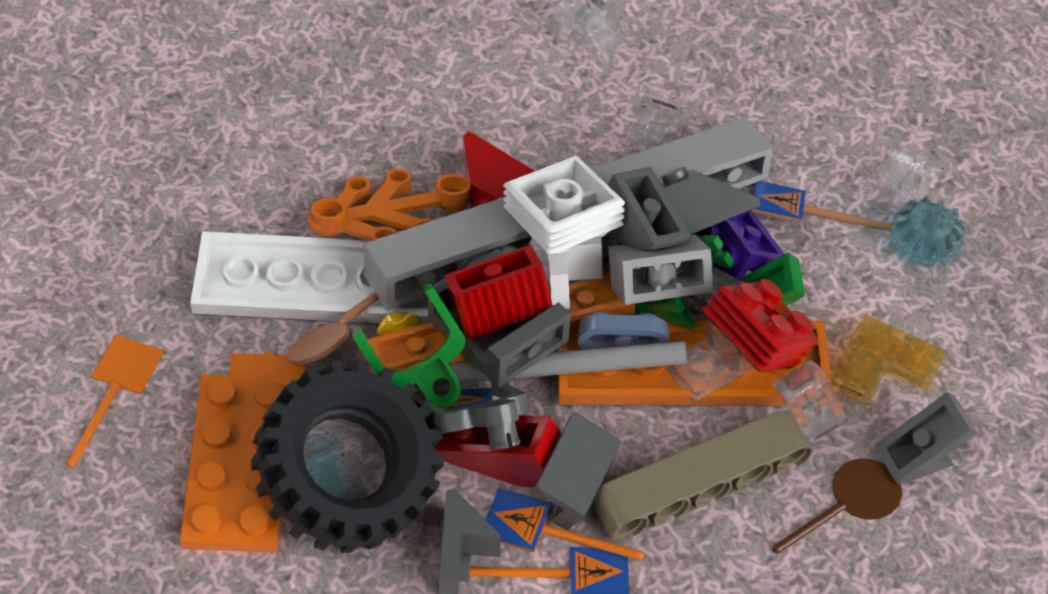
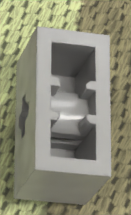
[608,234,713,305]

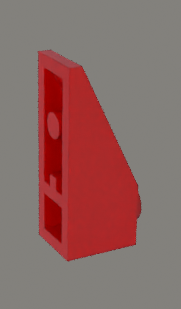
[428,415,561,487]

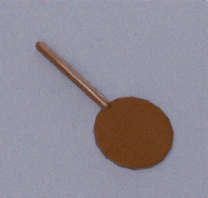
[772,459,902,554]

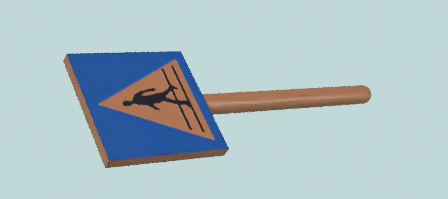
[751,181,895,232]

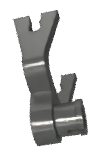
[415,381,530,450]

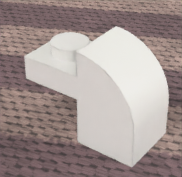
[530,237,603,310]

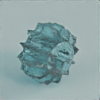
[890,195,966,271]

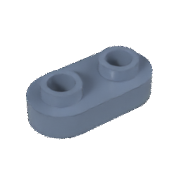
[578,312,669,350]

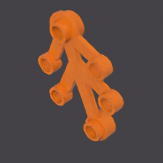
[307,169,470,241]

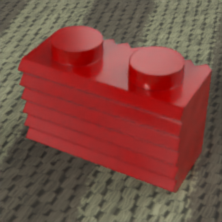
[444,245,553,340]

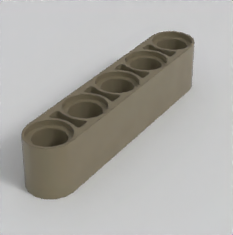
[591,410,813,543]

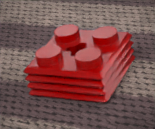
[702,279,818,372]

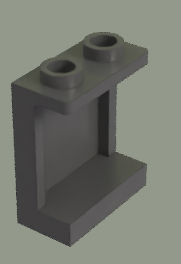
[428,248,571,388]

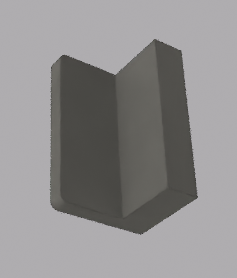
[534,413,621,530]

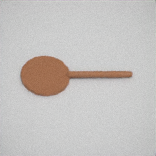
[287,292,379,365]

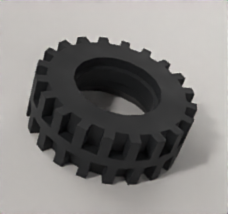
[251,360,444,553]

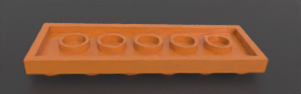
[557,320,834,406]

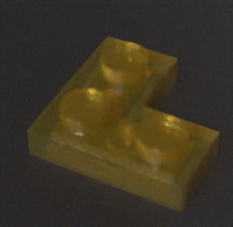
[831,314,947,406]

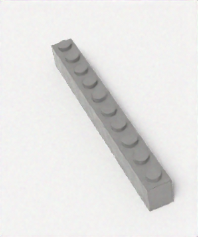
[363,117,773,310]

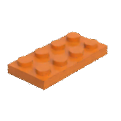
[180,374,294,553]

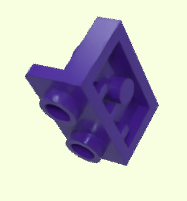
[692,210,785,286]

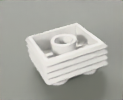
[503,156,625,255]

